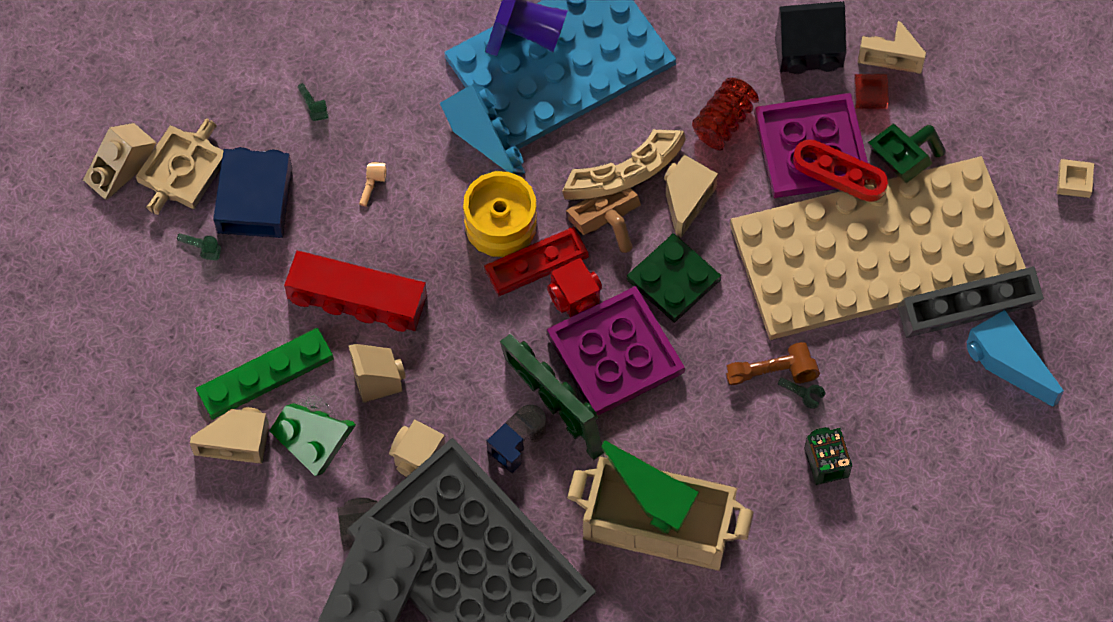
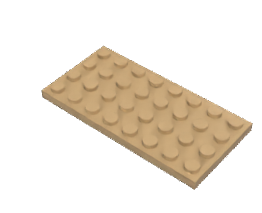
[730,156,1026,340]

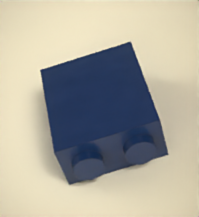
[213,147,292,238]

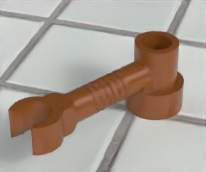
[726,342,820,385]

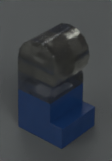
[486,404,546,473]

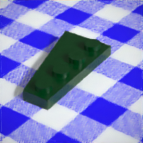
[500,334,603,460]

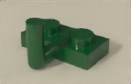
[868,123,946,183]

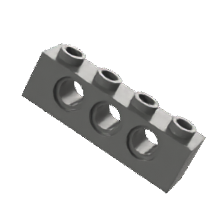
[897,266,1044,338]

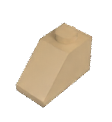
[664,155,718,238]
[349,344,406,403]
[190,407,269,464]

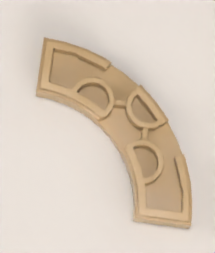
[562,129,686,200]

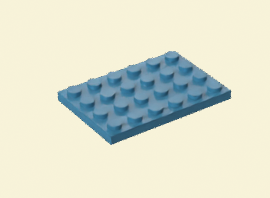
[444,0,676,150]

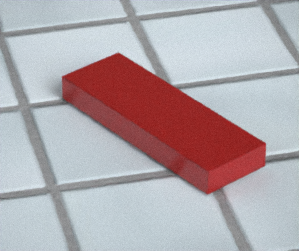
[484,226,589,297]

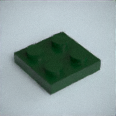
[626,233,722,323]

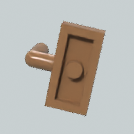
[566,188,641,253]

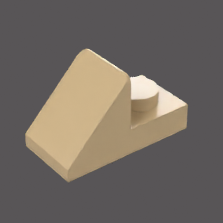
[857,21,926,74]

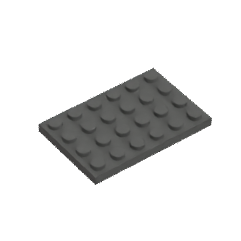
[347,437,596,622]

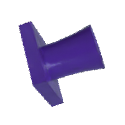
[485,0,568,56]

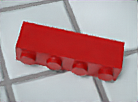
[284,250,427,332]

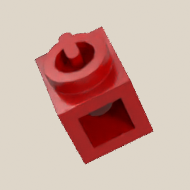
[547,258,602,318]

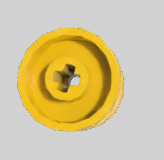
[463,171,537,257]

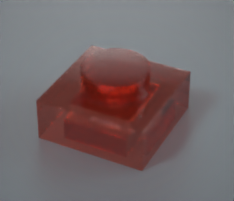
[854,74,889,109]

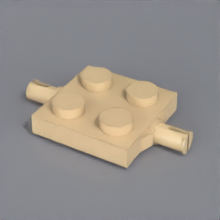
[136,119,223,215]

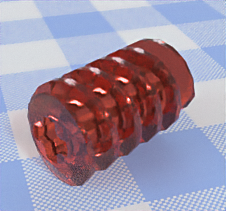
[692,77,759,151]

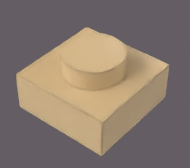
[1057,159,1094,198]

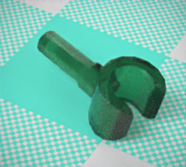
[297,83,329,121]
[177,233,221,261]
[778,377,826,409]

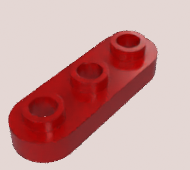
[793,139,888,202]

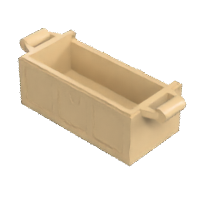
[567,457,754,571]

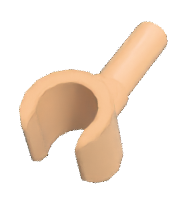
[359,162,387,207]

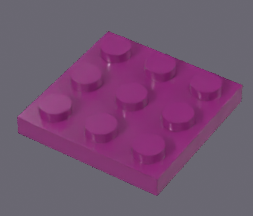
[754,93,868,198]
[546,286,685,416]

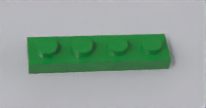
[196,328,334,420]

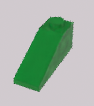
[601,440,699,534]

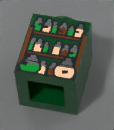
[804,427,852,485]

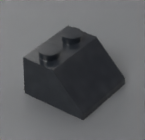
[775,1,846,74]

